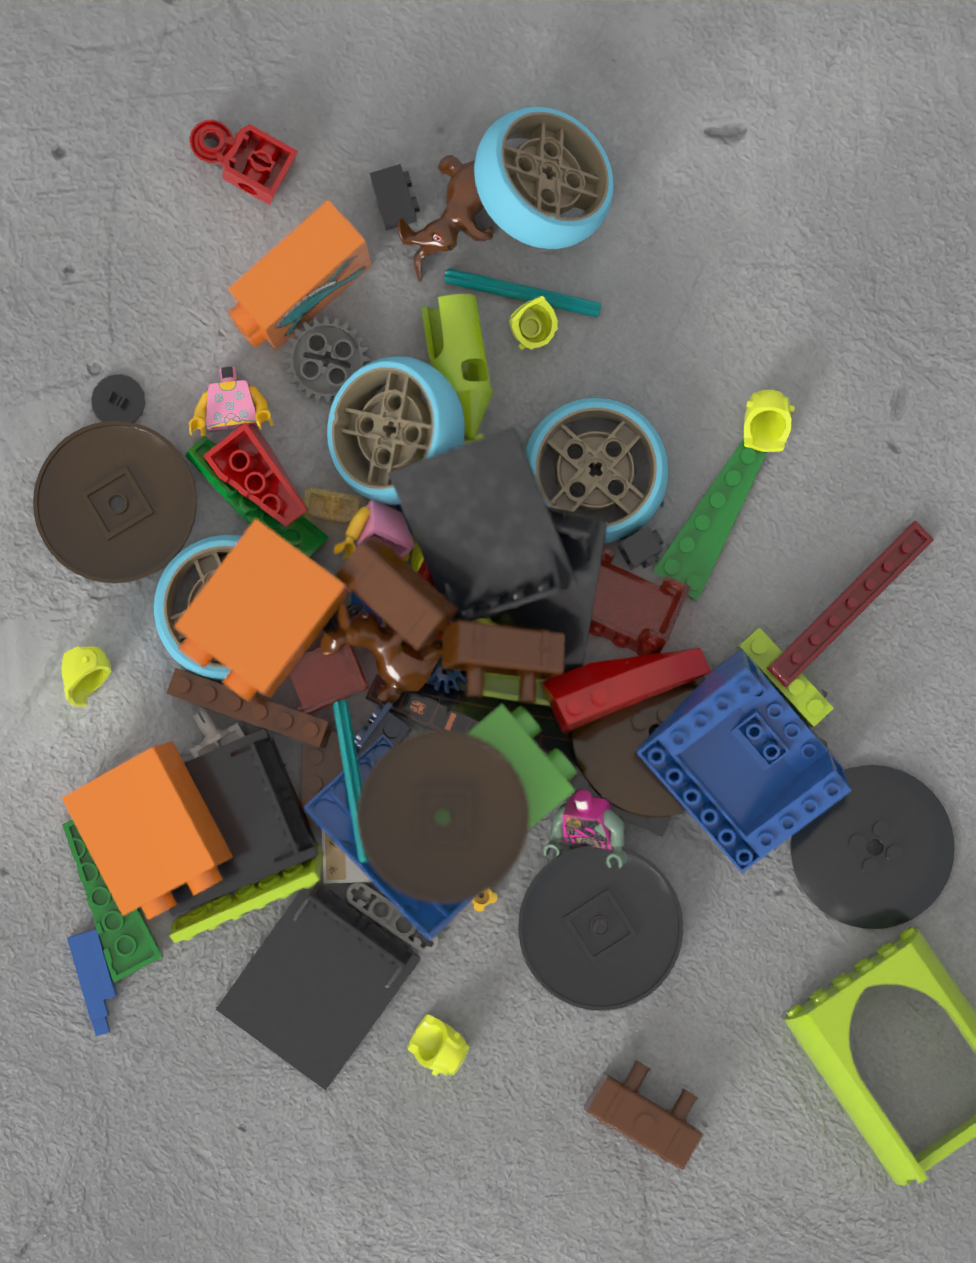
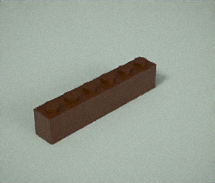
[166,668,334,749]

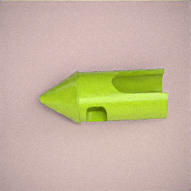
[421,294,494,440]

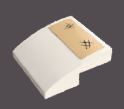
[322,830,373,883]

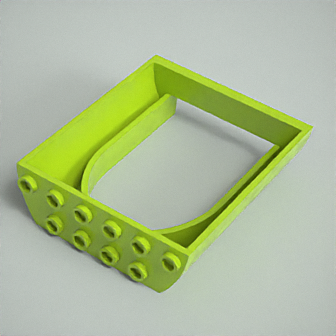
[783,926,976,1186]

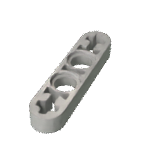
[346,882,439,953]

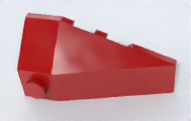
[203,423,309,527]

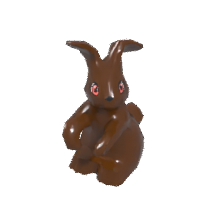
[398,155,494,282]
[321,601,443,705]

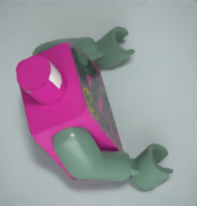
[544,790,628,868]

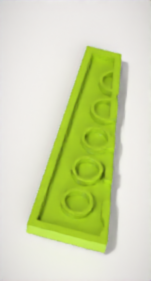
[169,844,324,943]

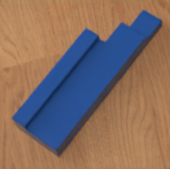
[67,929,118,1036]

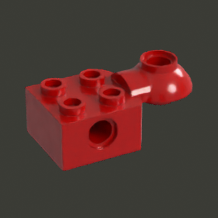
[189,120,298,205]

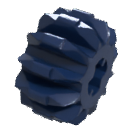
[428,654,467,694]

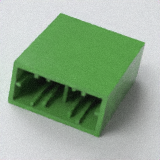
[435,704,577,830]

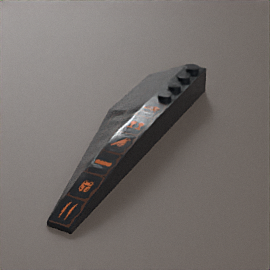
[365,674,672,837]

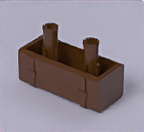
[336,536,458,650]
[442,620,565,703]
[583,1060,703,1170]

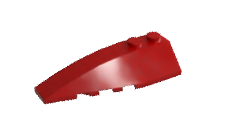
[541,648,712,733]

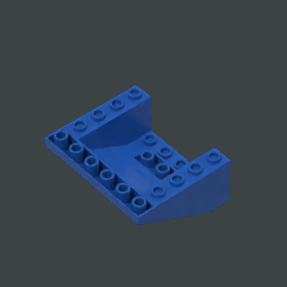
[636,648,852,873]

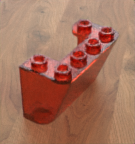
[589,548,691,656]

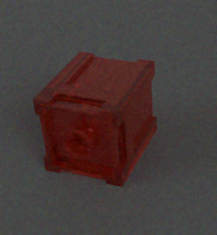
[290,643,370,714]

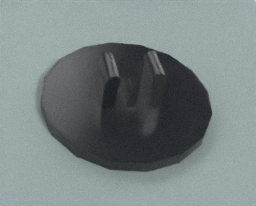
[91,374,145,423]

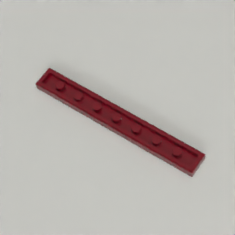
[767,520,934,688]

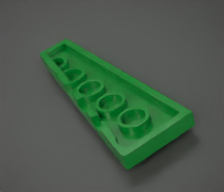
[186,436,329,559]
[652,439,766,601]
[62,819,163,983]

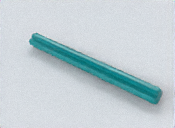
[444,268,602,317]
[333,700,370,862]

